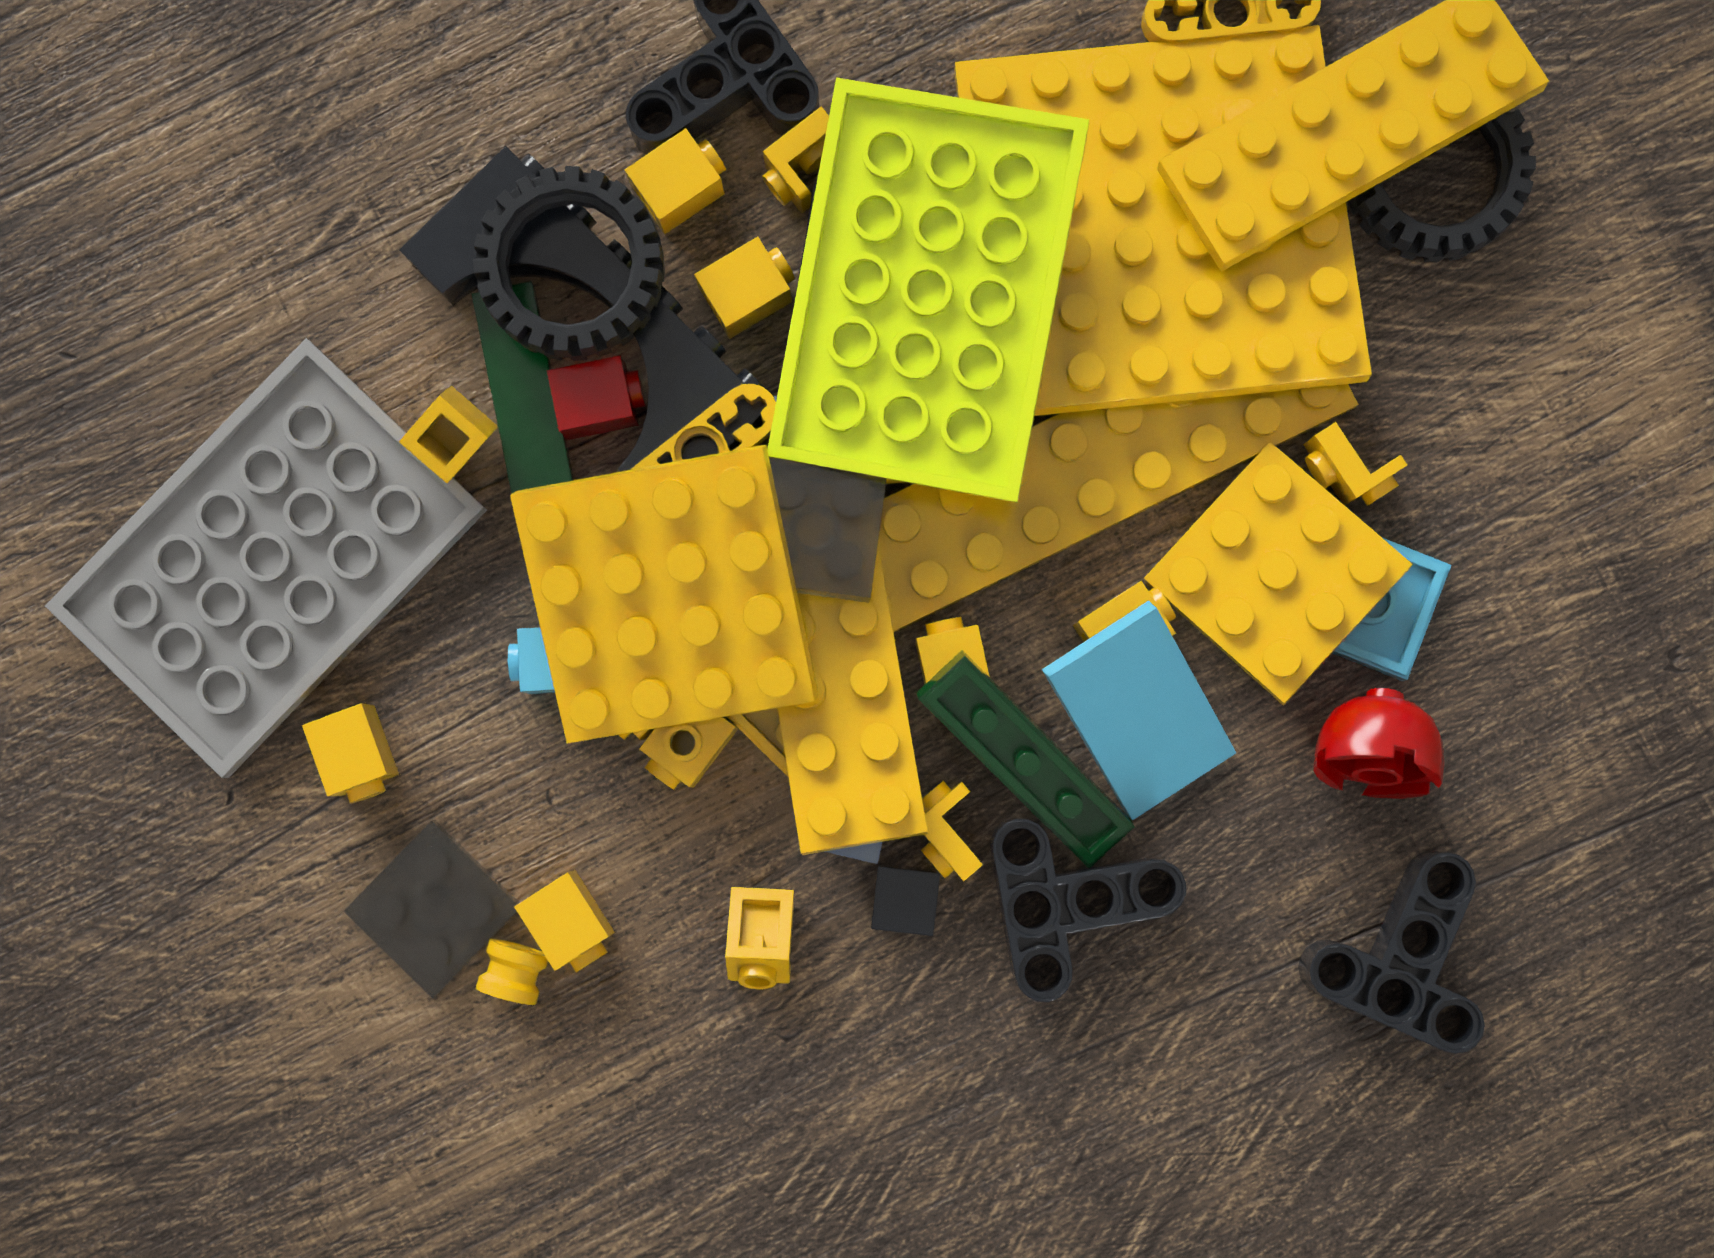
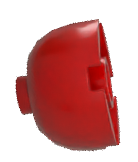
[1313,688,1444,799]

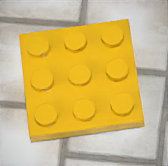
[1144,442,1413,706]

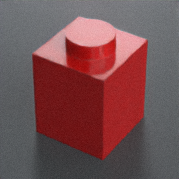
[547,355,646,440]

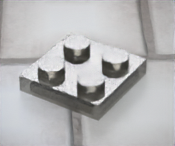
[769,458,886,603]
[344,820,520,999]

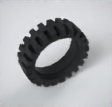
[1348,109,1536,263]
[473,166,665,361]

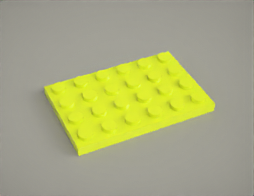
[767,77,1089,503]

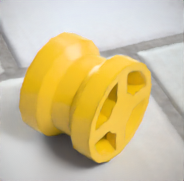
[476,939,548,1005]

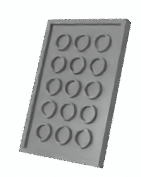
[45,338,487,778]

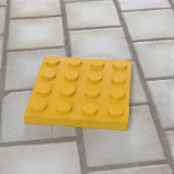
[510,445,818,743]

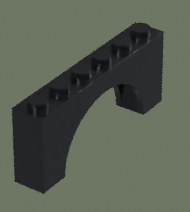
[399,146,766,472]

